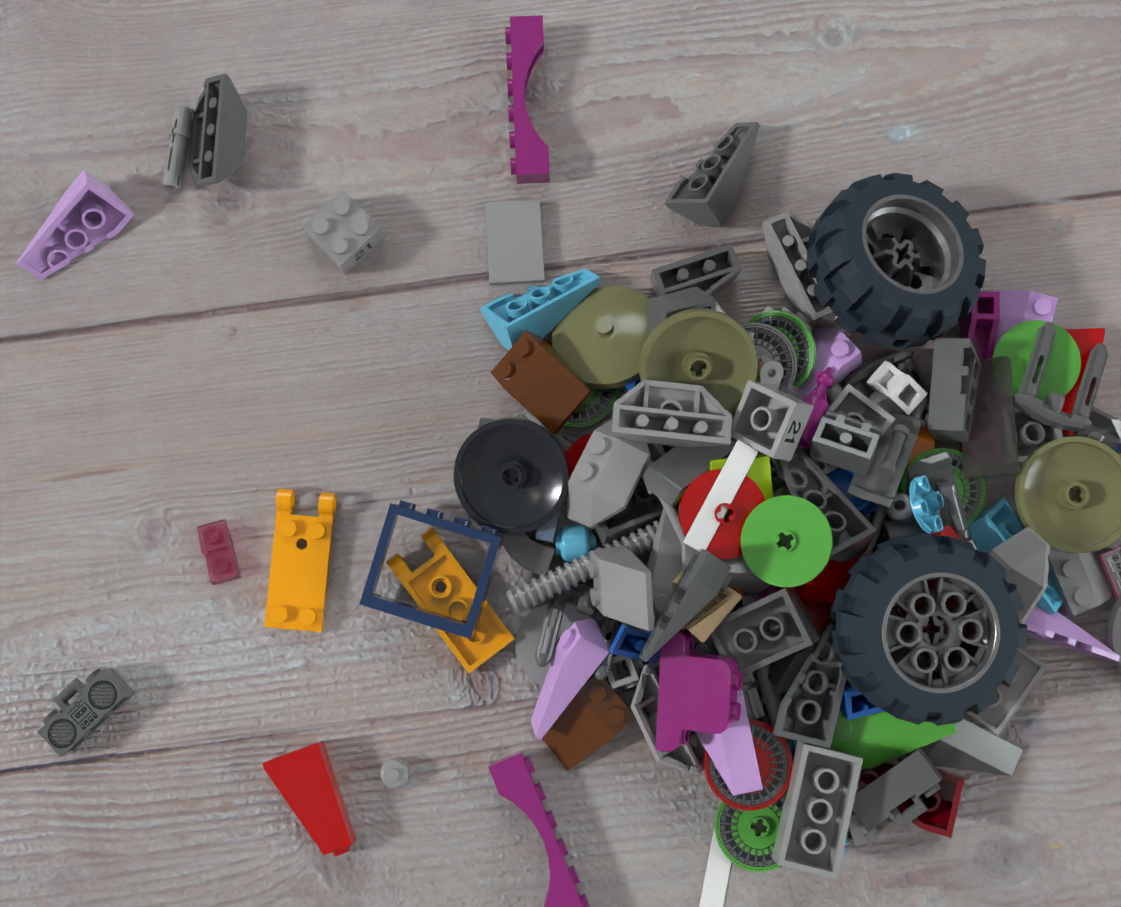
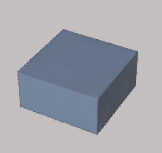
[535,508,561,544]

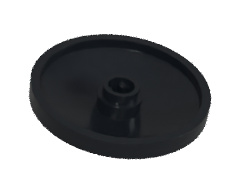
[453,418,570,534]

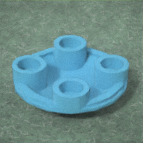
[909,475,944,534]

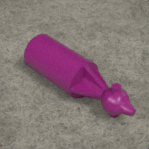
[797,366,834,449]

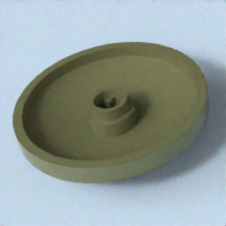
[552,286,649,389]
[639,308,758,414]
[1015,436,1121,554]

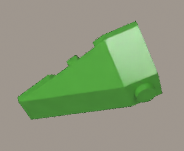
[832,711,957,769]

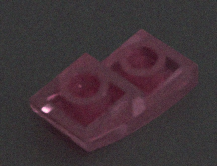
[197,519,241,585]

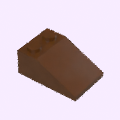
[490,330,592,434]
[542,674,636,771]

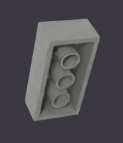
[772,741,863,880]

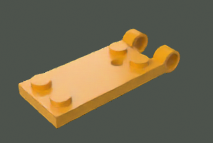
[264,488,337,632]
[386,527,515,674]

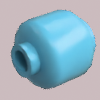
[555,525,596,562]

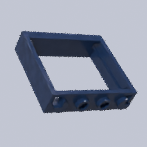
[360,500,504,639]

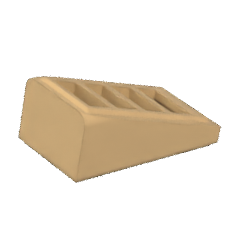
[683,586,742,643]

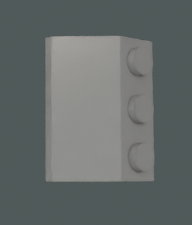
[1048,548,1114,616]

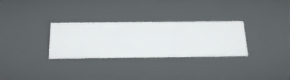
[683,440,758,550]
[699,828,731,907]

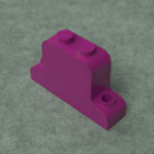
[656,627,742,752]

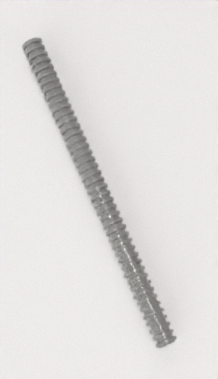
[506,464,786,614]

